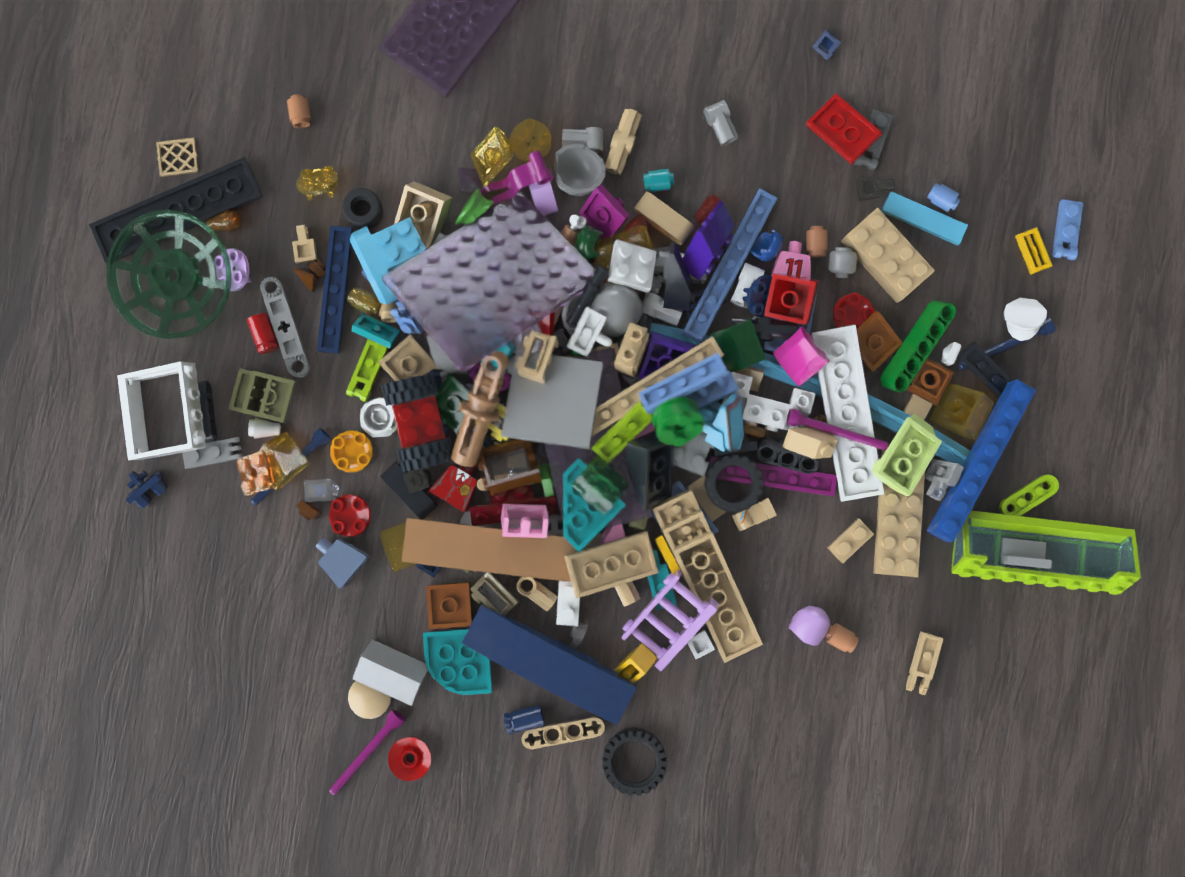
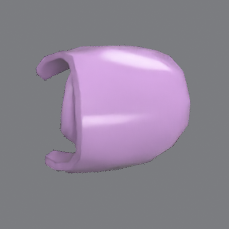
[788,606,830,645]

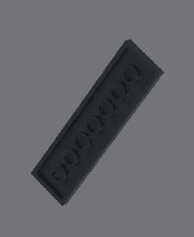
[89,157,263,264]

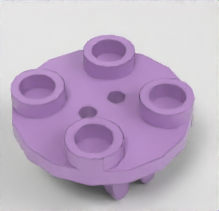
[214,249,251,291]

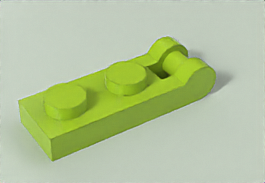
[346,339,389,402]

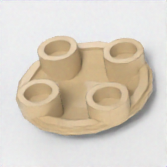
[348,681,391,719]

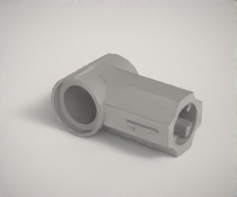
[704,100,738,146]
[562,127,604,153]

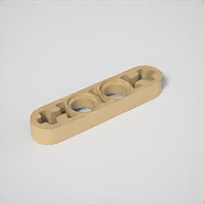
[522,716,605,749]

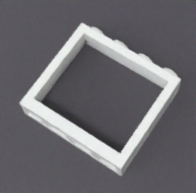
[117,362,206,460]

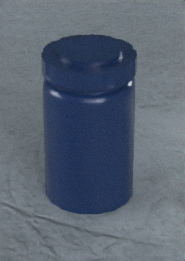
[504,705,545,735]

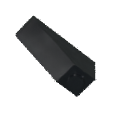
[663,242,696,311]

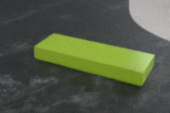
[592,401,652,463]

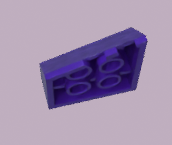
[683,201,735,280]

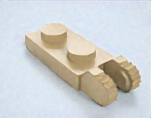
[906,631,943,695]

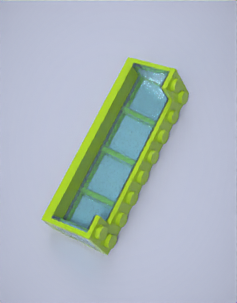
[951,511,1141,595]

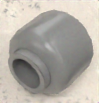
[829,247,857,278]

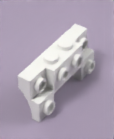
[721,372,816,432]

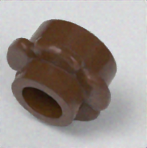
[307,259,326,279]

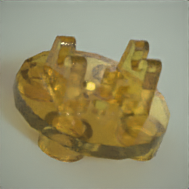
[510,118,552,162]
[296,166,339,201]

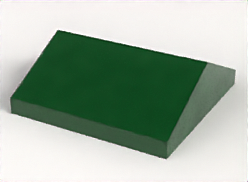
[710,319,766,372]

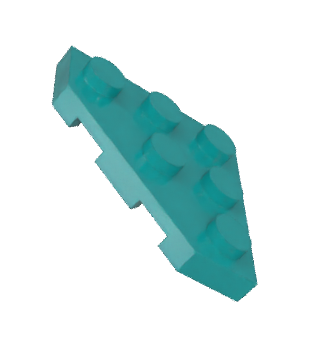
[563,458,626,552]

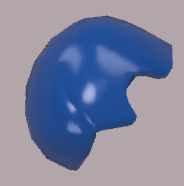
[750,230,783,261]

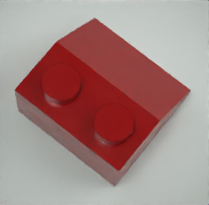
[764,273,819,325]

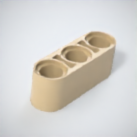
[633,192,694,245]

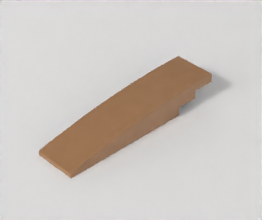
[402,518,577,582]

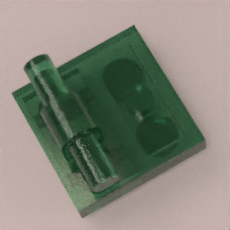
[570,455,629,515]

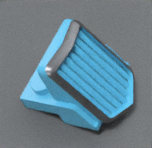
[699,392,744,452]

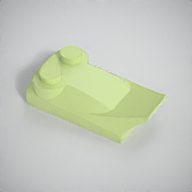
[873,414,942,496]

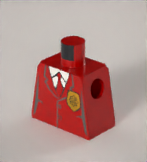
[429,464,478,512]

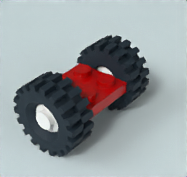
[381,373,453,472]

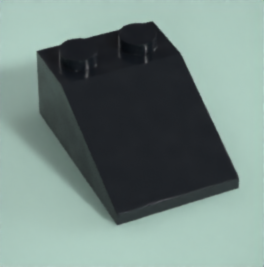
[626,431,674,511]

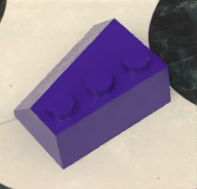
[638,331,697,379]

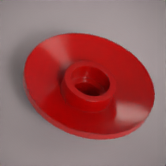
[388,737,431,781]

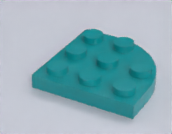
[423,629,493,695]

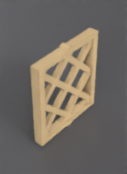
[156,138,199,177]

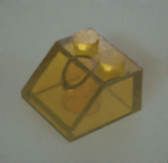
[929,383,994,441]

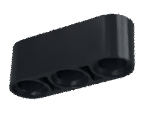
[197,381,217,443]
[757,436,819,474]
[380,461,438,520]

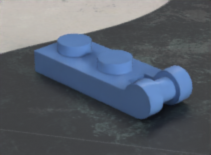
[1052,199,1083,261]

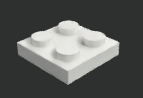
[608,240,657,293]

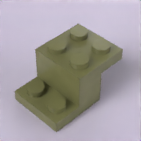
[228,368,297,423]

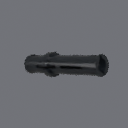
[565,265,610,328]

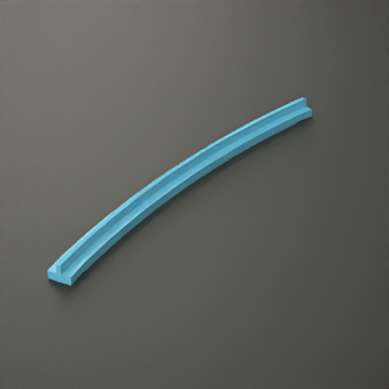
[649,323,970,466]

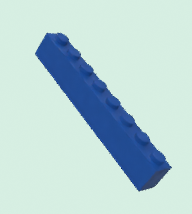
[927,380,1036,542]

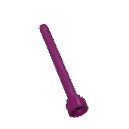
[787,408,889,450]
[329,709,406,795]

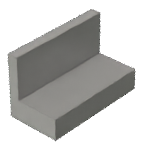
[1000,538,1052,569]

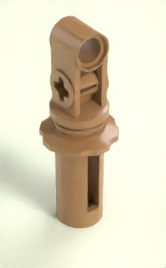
[451,351,508,467]

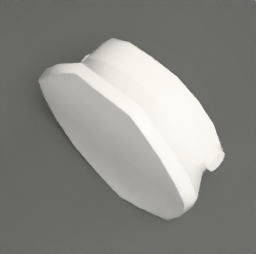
[1004,298,1047,341]
[360,397,397,437]

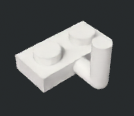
[567,307,612,356]

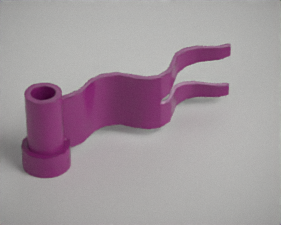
[480,151,553,212]

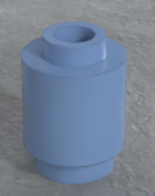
[927,183,961,212]

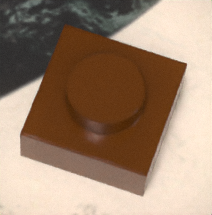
[296,500,323,520]

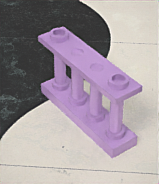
[621,570,719,671]

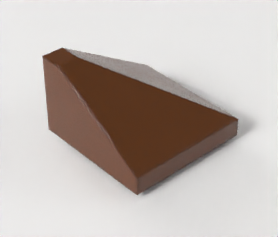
[294,267,319,292]

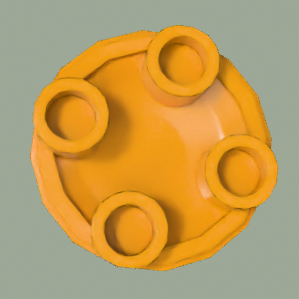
[330,431,373,472]

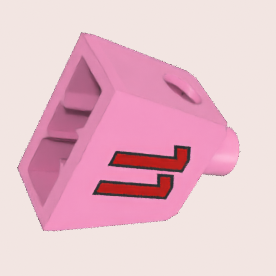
[770,241,811,279]

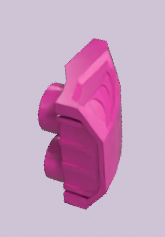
[773,327,830,387]

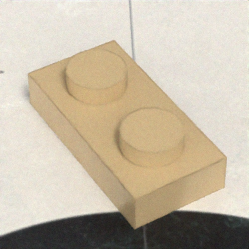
[827,518,874,563]

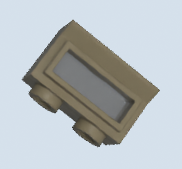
[470,572,520,615]

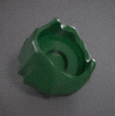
[574,225,604,270]

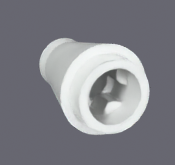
[248,417,281,439]

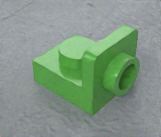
[538,461,562,497]

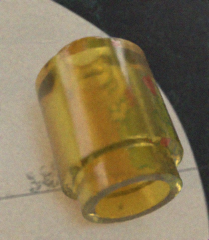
[347,287,381,315]

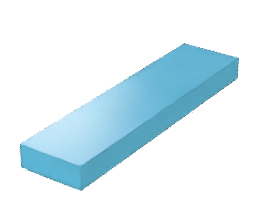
[881,191,968,246]

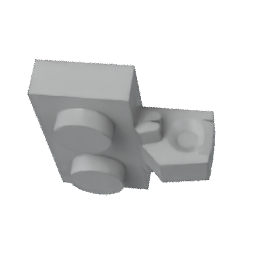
[925,459,964,501]

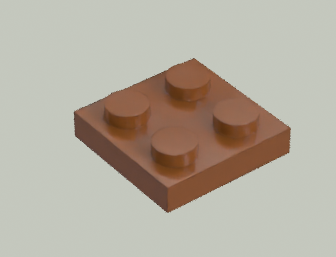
[856,311,902,372]
[426,582,472,629]

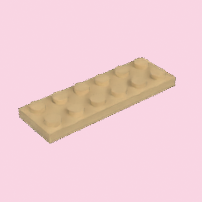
[873,450,925,577]

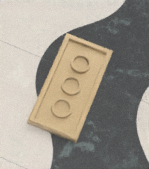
[564,531,658,598]

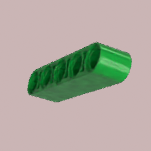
[880,300,956,392]

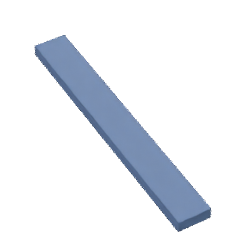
[682,188,778,343]

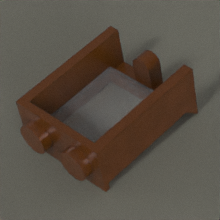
[477,439,542,496]

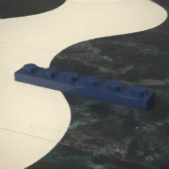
[317,226,353,354]

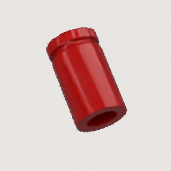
[247,313,279,354]

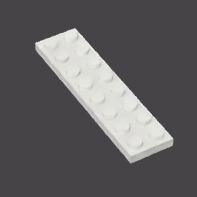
[811,325,884,502]

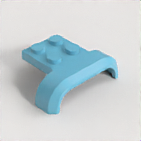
[350,217,428,304]

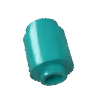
[643,169,674,192]

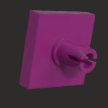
[579,184,630,243]

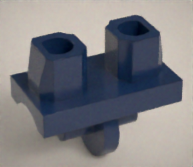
[125,470,168,509]

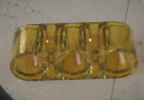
[593,225,654,268]

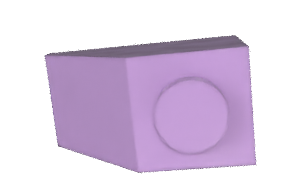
[528,182,558,217]

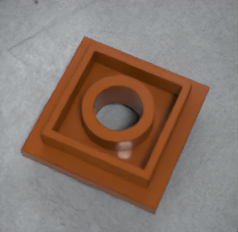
[906,358,954,406]

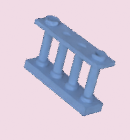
[638,353,739,414]

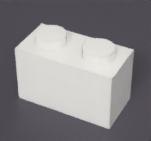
[556,581,580,626]

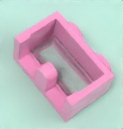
[501,504,549,538]

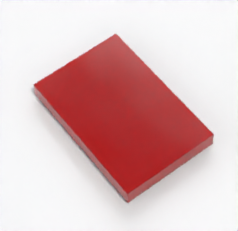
[806,93,882,165]

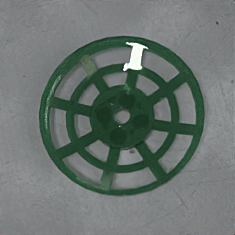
[106,210,232,339]

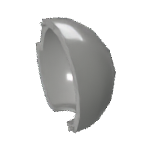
[554,144,605,196]
[589,282,642,337]

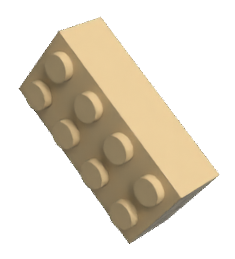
[841,208,935,303]

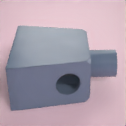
[316,537,371,589]

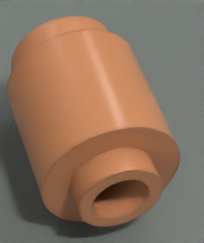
[287,94,311,128]
[806,226,828,257]
[825,623,859,653]

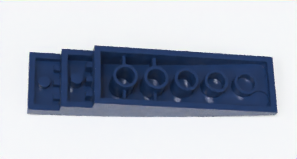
[462,604,637,725]

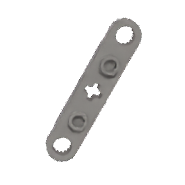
[260,277,310,378]

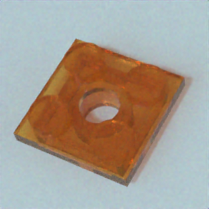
[236,451,274,496]

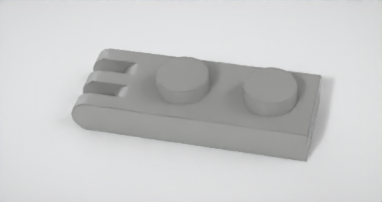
[182,437,243,469]

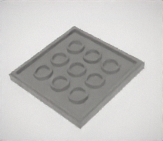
[501,351,603,449]

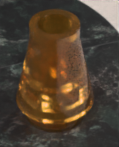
[206,210,240,231]

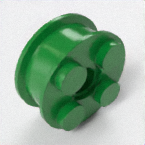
[652,397,704,447]

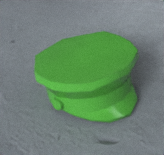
[455,188,494,227]

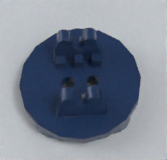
[742,275,772,317]

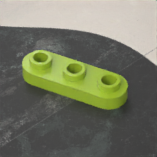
[999,475,1059,516]

